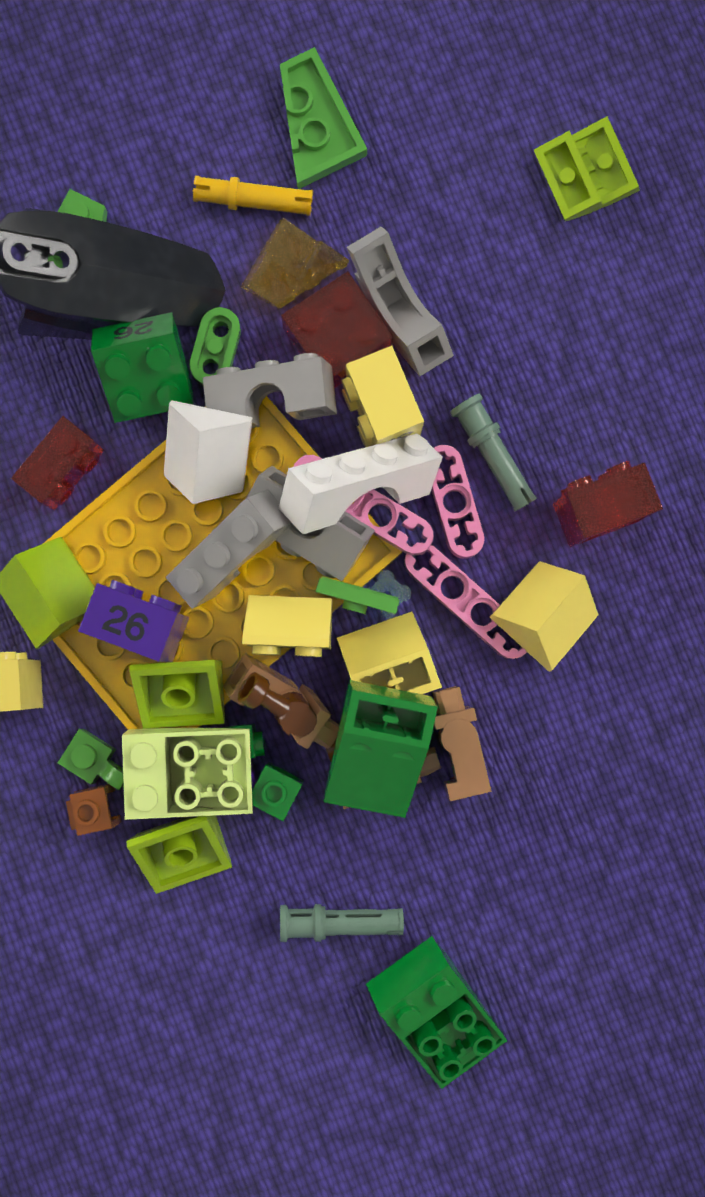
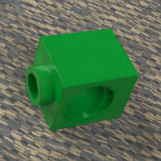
[252,762,304,821]

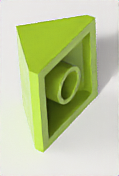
[0,537,95,649]
[129,660,225,729]
[126,815,232,894]

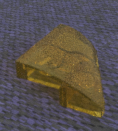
[241,218,349,309]

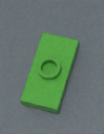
[316,576,400,614]

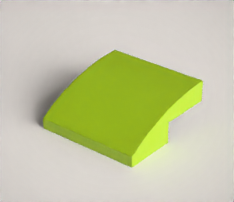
[534,116,640,222]

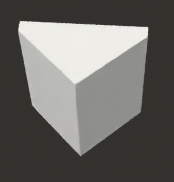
[164,400,253,504]

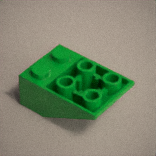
[323,680,438,818]
[366,936,507,1089]

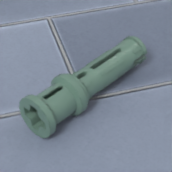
[450,393,537,511]
[280,904,404,942]

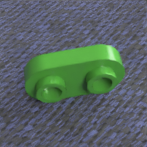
[190,307,241,387]

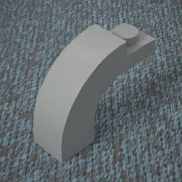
[347,226,454,376]

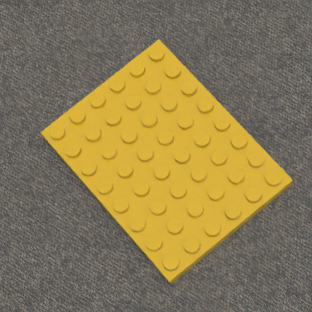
[43,396,402,729]

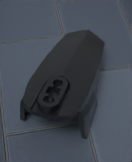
[0,208,226,340]

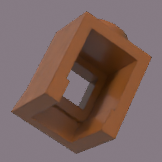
[66,784,121,836]

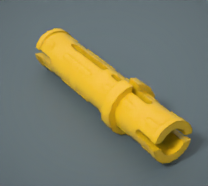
[193,175,313,216]

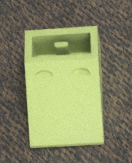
[122,727,253,820]

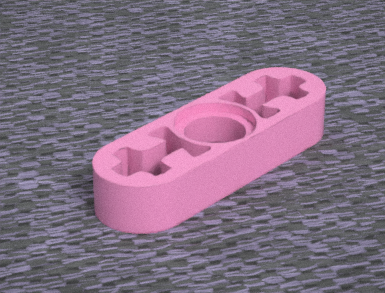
[431,445,484,559]

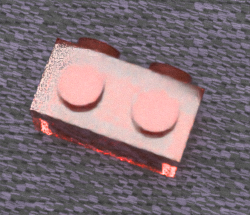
[11,416,104,510]

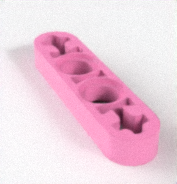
[294,455,433,556]
[404,542,527,659]

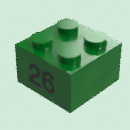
[91,312,194,423]

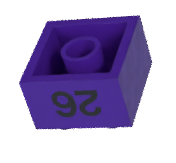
[78,580,189,662]

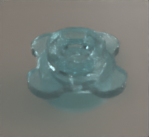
[366,570,411,618]

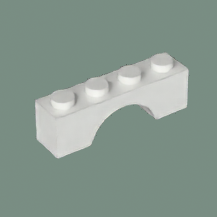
[278,433,443,534]

